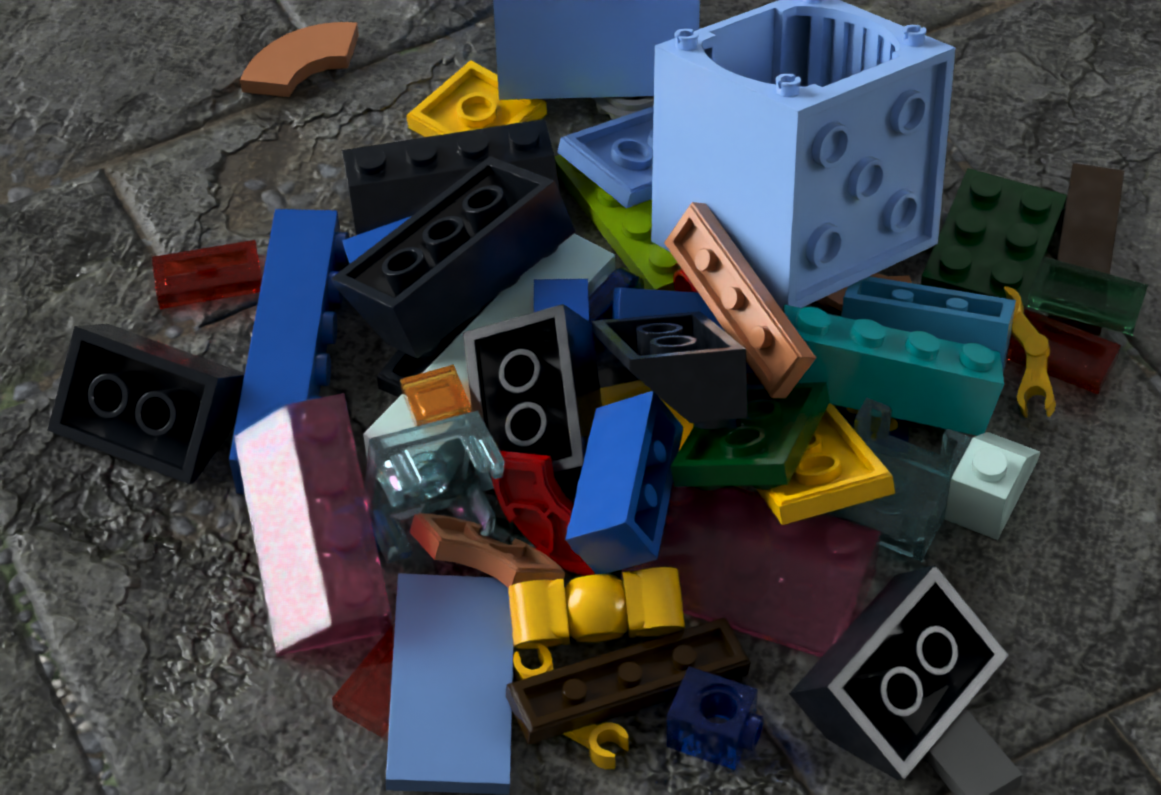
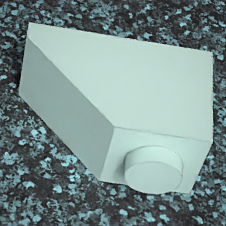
[945,432,1040,540]

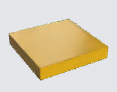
[406,60,547,137]

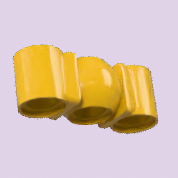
[508,567,685,649]

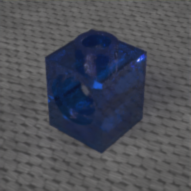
[667,667,764,770]

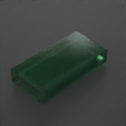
[1027,256,1148,336]

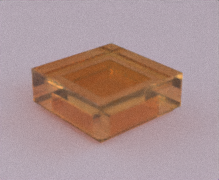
[400,364,472,433]

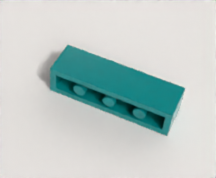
[782,304,1004,436]

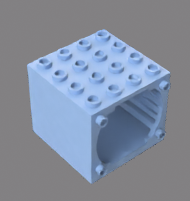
[493,0,700,100]
[651,0,955,309]

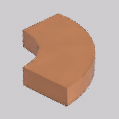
[240,22,359,97]
[409,513,565,588]

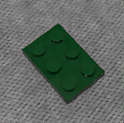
[921,168,1067,313]
[670,382,830,491]

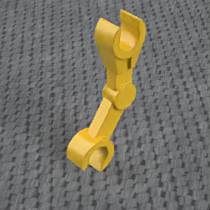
[1004,286,1056,418]
[513,644,629,769]

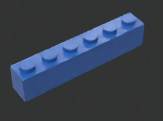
[229,209,349,496]

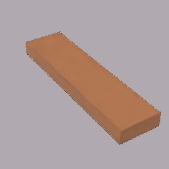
[664,202,816,399]

